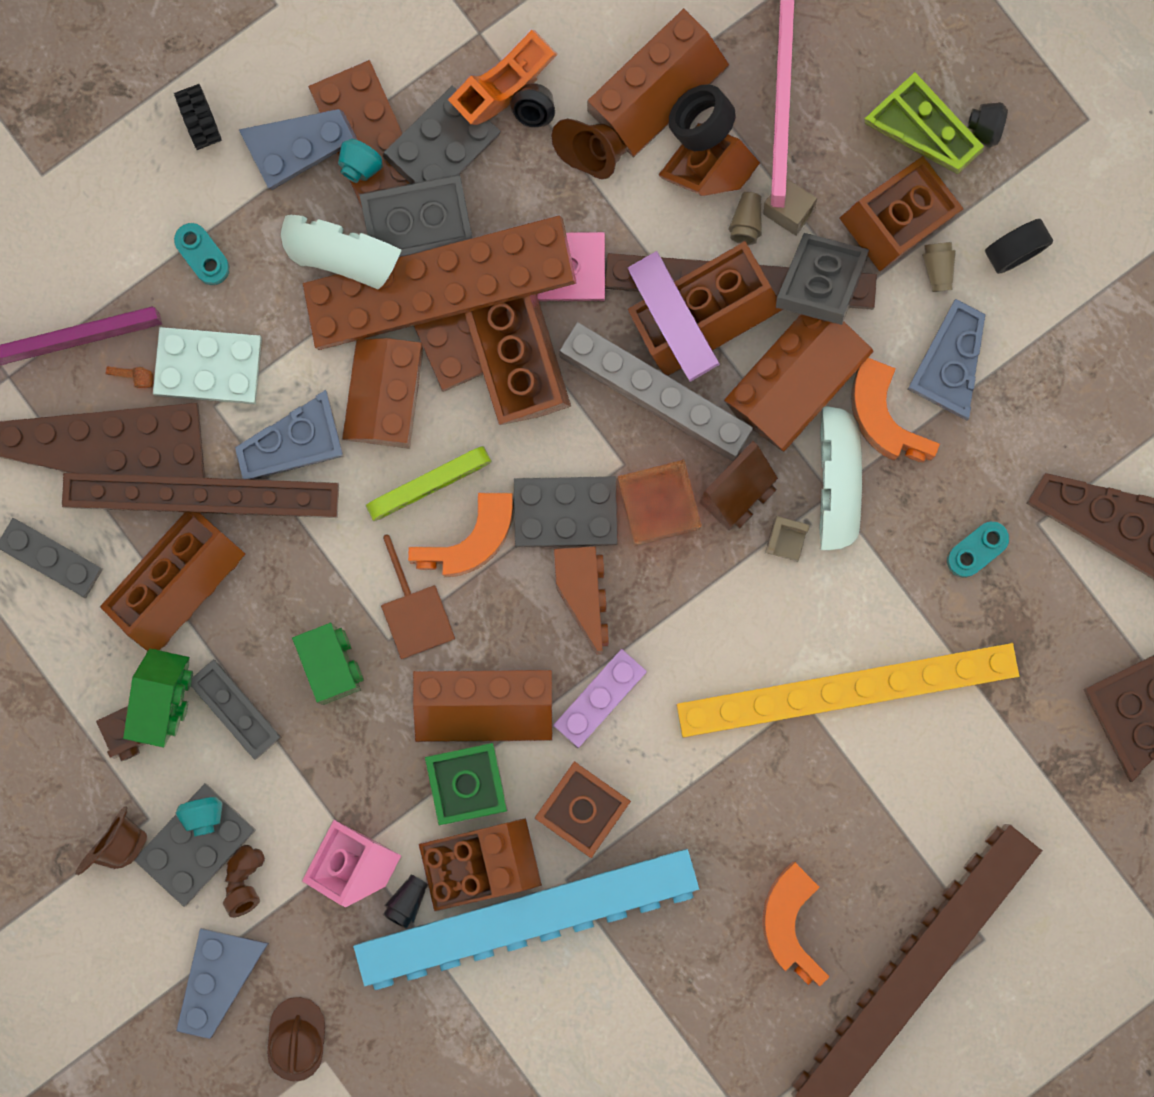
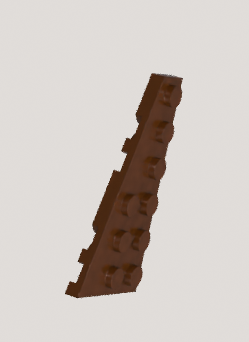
[0,403,205,478]
[1026,473,1154,580]
[1083,655,1154,782]

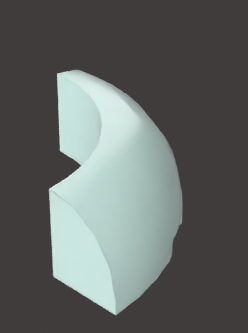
[281,215,401,290]
[819,406,862,550]

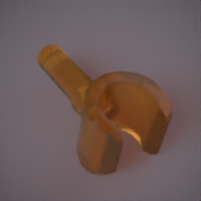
[106,366,153,388]

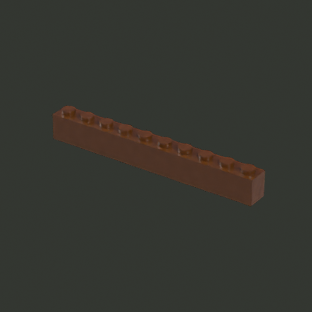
[791,824,1043,1097]

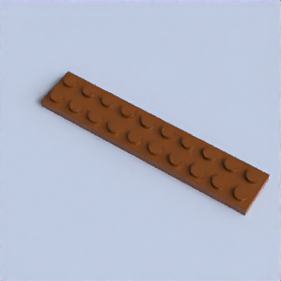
[308,60,483,392]

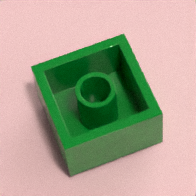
[292,622,364,705]
[123,648,193,748]
[425,743,508,826]

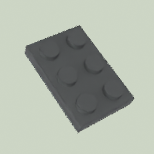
[382,85,501,183]
[359,174,472,257]
[776,233,869,325]
[514,476,617,547]
[134,783,256,907]

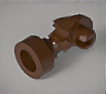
[223,845,265,918]

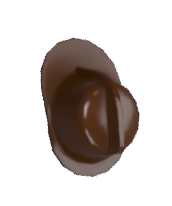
[551,118,627,180]
[75,806,147,876]
[267,997,325,1082]

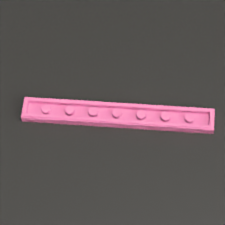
[771,0,794,208]

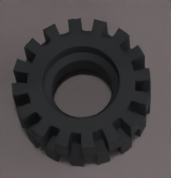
[174,84,222,150]

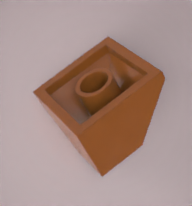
[659,123,760,196]

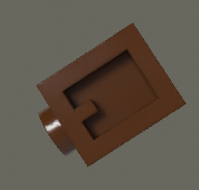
[96,706,145,762]

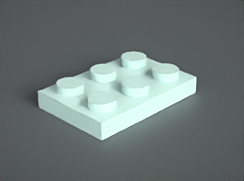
[153,327,262,404]

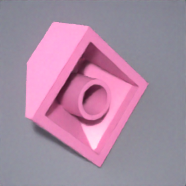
[302,820,401,907]

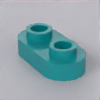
[174,223,230,285]
[947,521,1009,578]

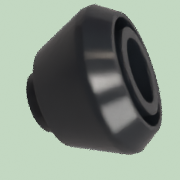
[510,83,555,128]
[967,102,1008,148]

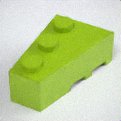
[864,72,984,174]

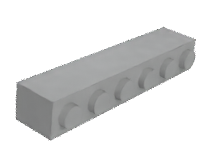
[560,322,753,462]

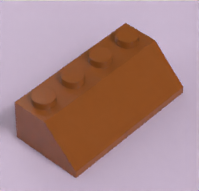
[587,8,729,158]
[628,241,784,376]
[465,294,571,425]
[724,314,874,452]
[100,513,245,652]
[413,670,552,742]

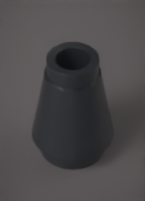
[383,874,428,929]

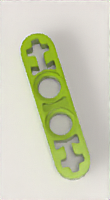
[366,446,492,521]

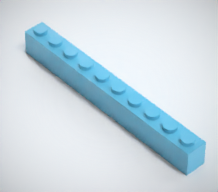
[353,849,700,990]

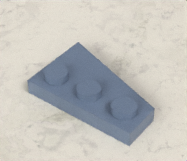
[239,109,357,190]
[907,299,986,421]
[235,390,344,480]
[176,928,269,1039]

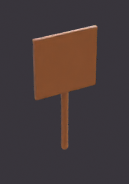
[381,534,455,659]

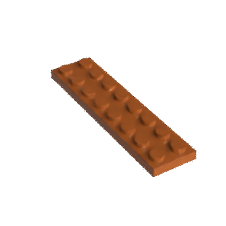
[303,215,577,350]

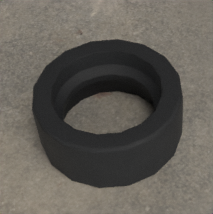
[669,84,736,151]
[985,219,1053,274]

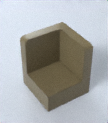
[763,178,817,236]
[765,516,810,562]

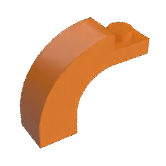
[448,30,558,125]
[851,358,940,463]
[408,493,513,578]
[763,862,829,986]

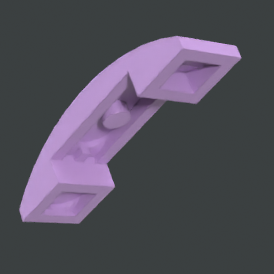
[628,251,720,382]

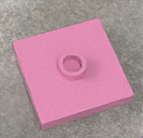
[537,232,605,301]

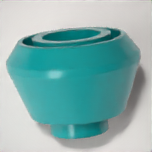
[338,139,383,183]
[175,797,223,837]

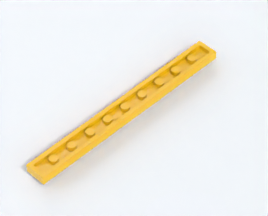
[676,643,1020,738]

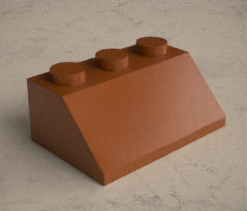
[342,338,424,449]

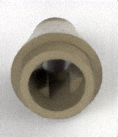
[728,192,762,245]
[922,242,956,292]

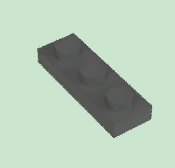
[0,518,103,598]
[191,659,282,760]

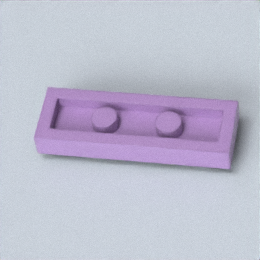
[553,649,647,748]

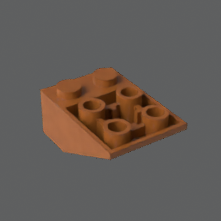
[554,546,609,655]
[419,818,542,911]

